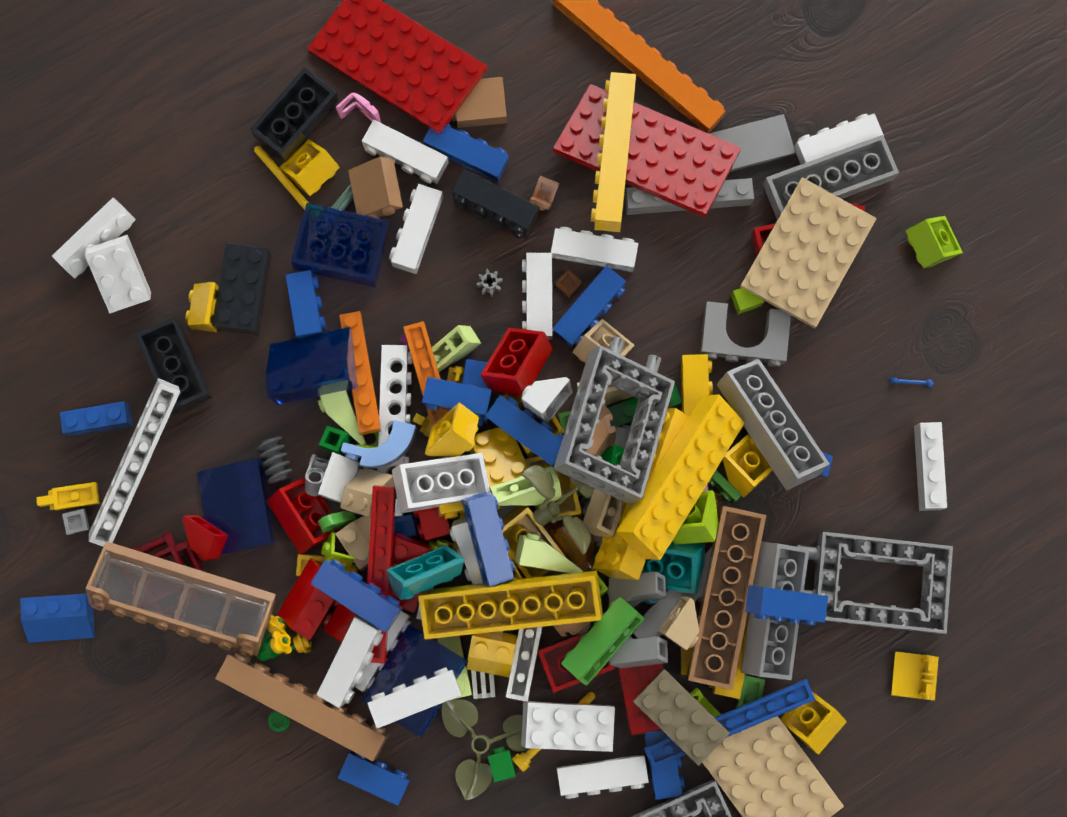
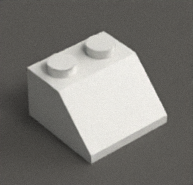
[521,377,572,424]
[318,452,363,503]

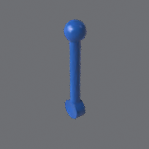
[889,378,934,387]

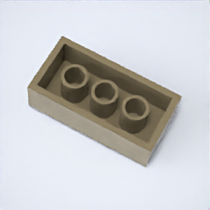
[633,669,729,766]

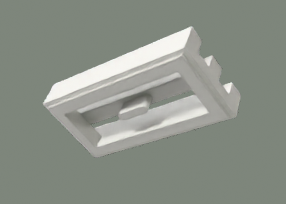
[471,670,495,699]

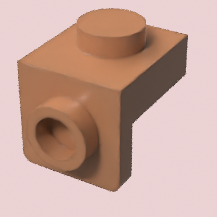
[529,176,560,211]

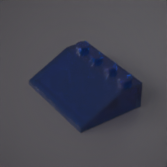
[291,203,389,287]
[266,327,358,405]
[198,459,275,555]
[362,625,468,738]

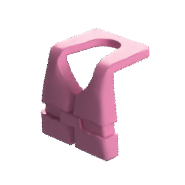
[336,93,381,123]

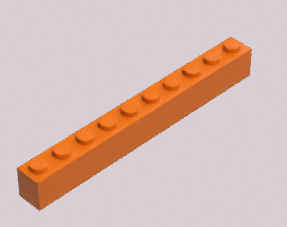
[553,0,725,134]

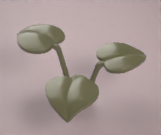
[521,466,594,555]
[442,700,529,800]

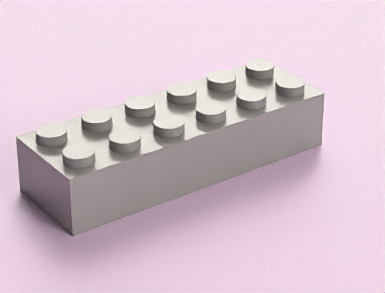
[763,135,899,220]
[717,359,830,491]
[741,541,809,680]

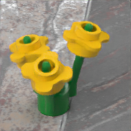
[256,615,312,662]

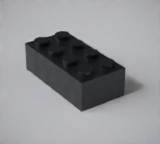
[250,67,339,162]
[452,169,539,239]
[213,243,271,336]
[136,317,213,415]

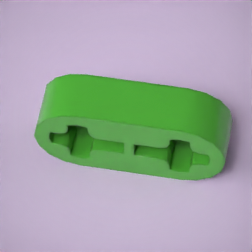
[318,510,357,532]

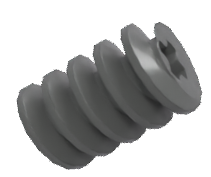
[257,436,293,484]

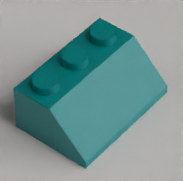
[641,541,705,594]
[386,545,464,600]

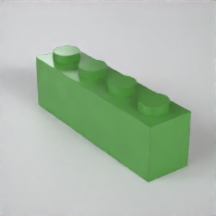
[561,597,645,686]

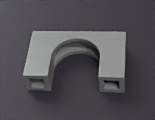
[700,301,791,367]
[607,571,668,669]

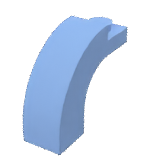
[341,420,417,468]

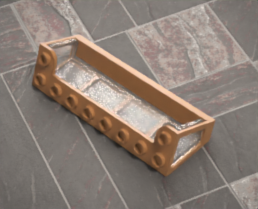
[86,541,276,657]

